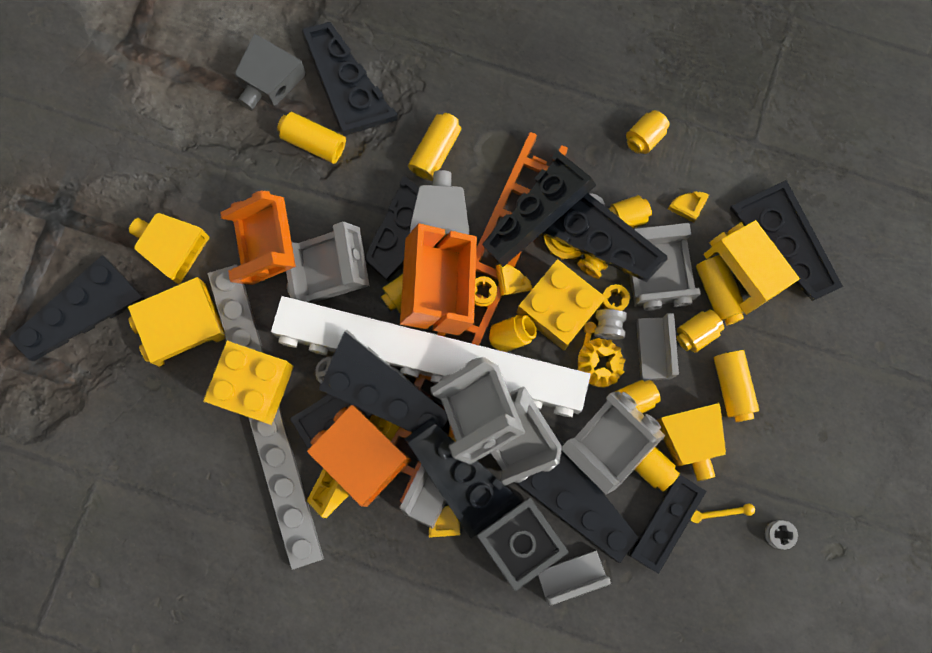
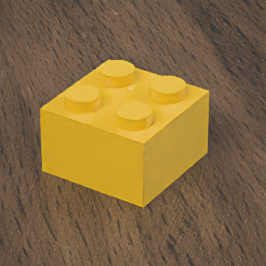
[517,259,606,351]
[203,341,294,425]

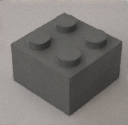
[477,498,569,591]

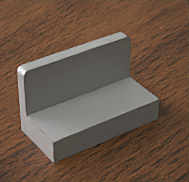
[636,313,679,381]
[400,465,446,529]
[537,550,611,605]

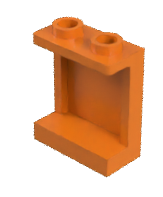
[220,191,296,285]
[307,405,411,507]

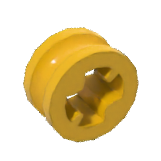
[577,253,608,279]
[474,276,497,307]
[601,284,630,311]

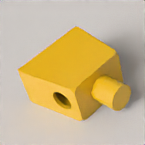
[129,213,210,285]
[656,403,726,481]

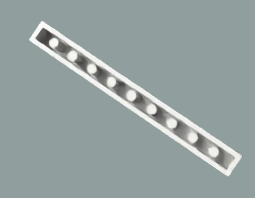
[271,296,590,417]

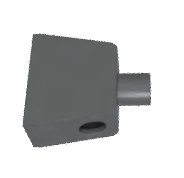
[235,34,306,111]

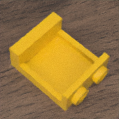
[703,220,800,315]
[128,277,226,367]

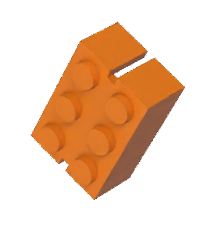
[400,223,477,335]

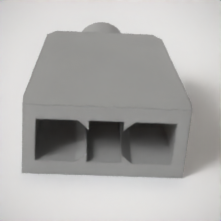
[410,170,469,242]

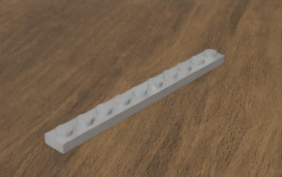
[207,264,324,570]

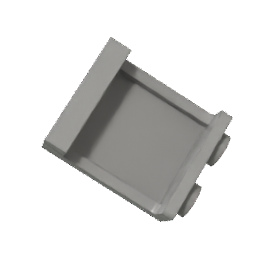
[286,222,370,303]
[630,223,700,310]
[430,357,525,464]
[491,387,562,486]
[561,391,665,494]

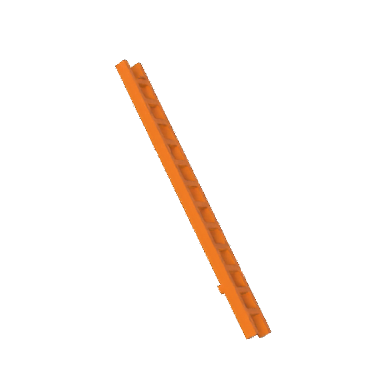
[391,132,568,503]

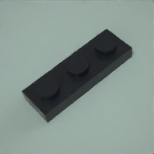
[629,474,707,574]

